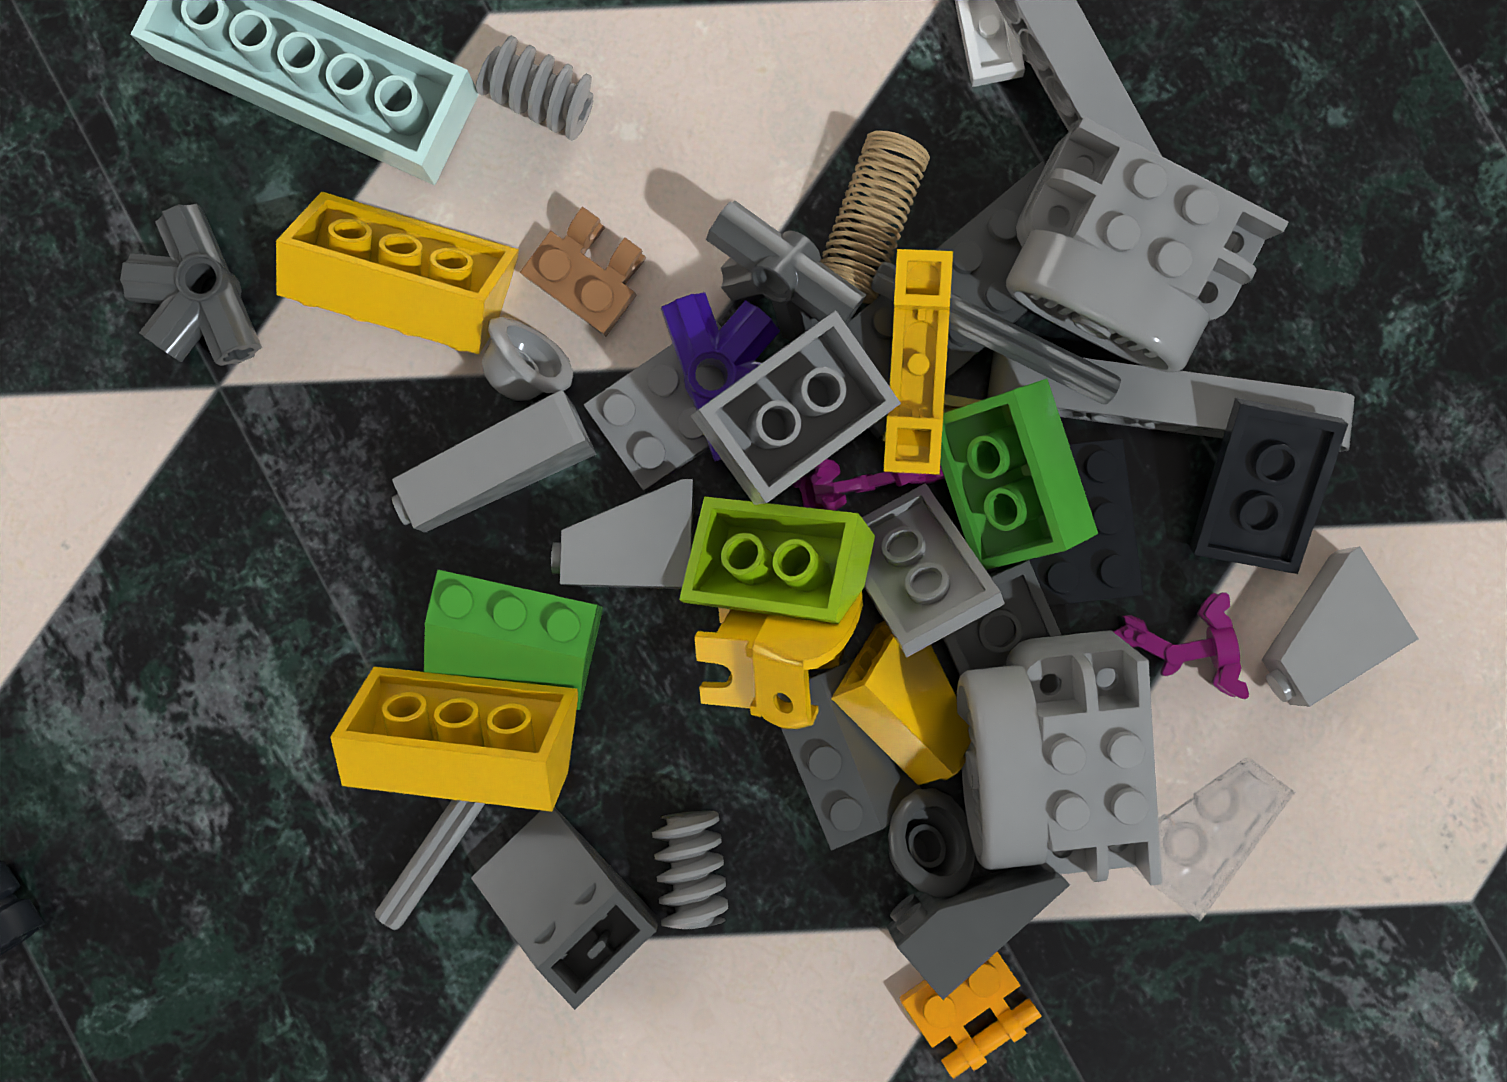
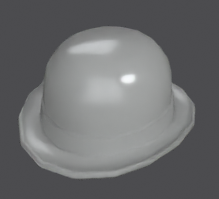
[482,317,573,401]

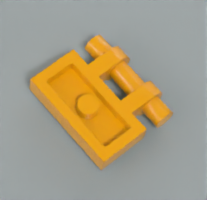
[899,952,1042,1079]

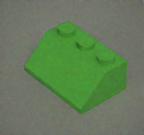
[940,378,1098,570]
[424,569,603,710]

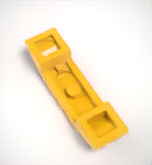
[884,249,953,475]

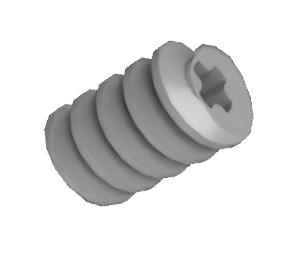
[476,35,593,141]
[652,811,728,929]

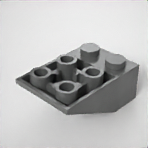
[471,806,660,1010]

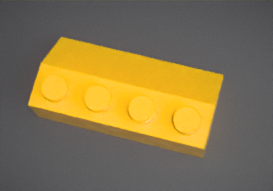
[276,192,519,354]
[331,667,578,812]

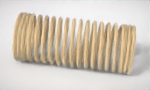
[820,131,930,304]

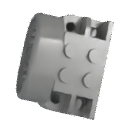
[1006,116,1289,372]
[957,630,1162,885]

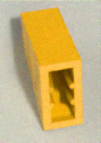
[831,621,971,785]

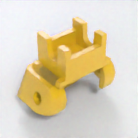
[694,591,863,729]

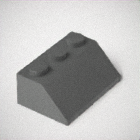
[778,658,921,850]

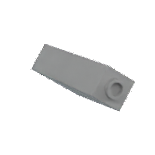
[392,390,597,532]

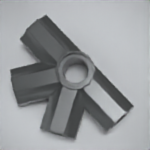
[706,201,866,341]
[120,203,262,366]

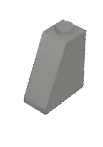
[551,479,695,589]
[1262,546,1419,707]

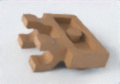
[520,206,646,337]

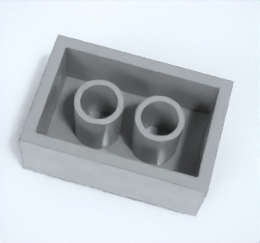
[690,310,901,505]

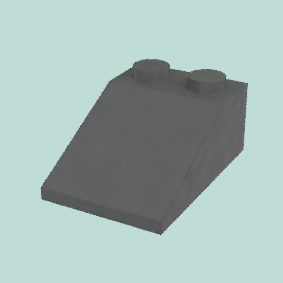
[887,864,1070,1000]

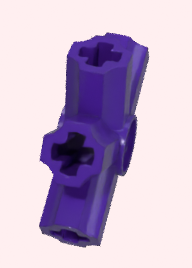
[661,292,780,462]

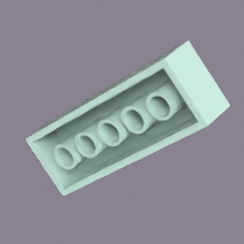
[130,0,479,185]

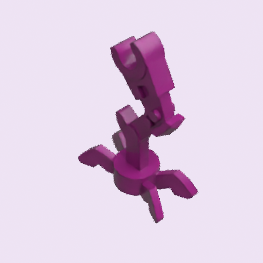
[792,459,945,511]
[1113,592,1249,699]

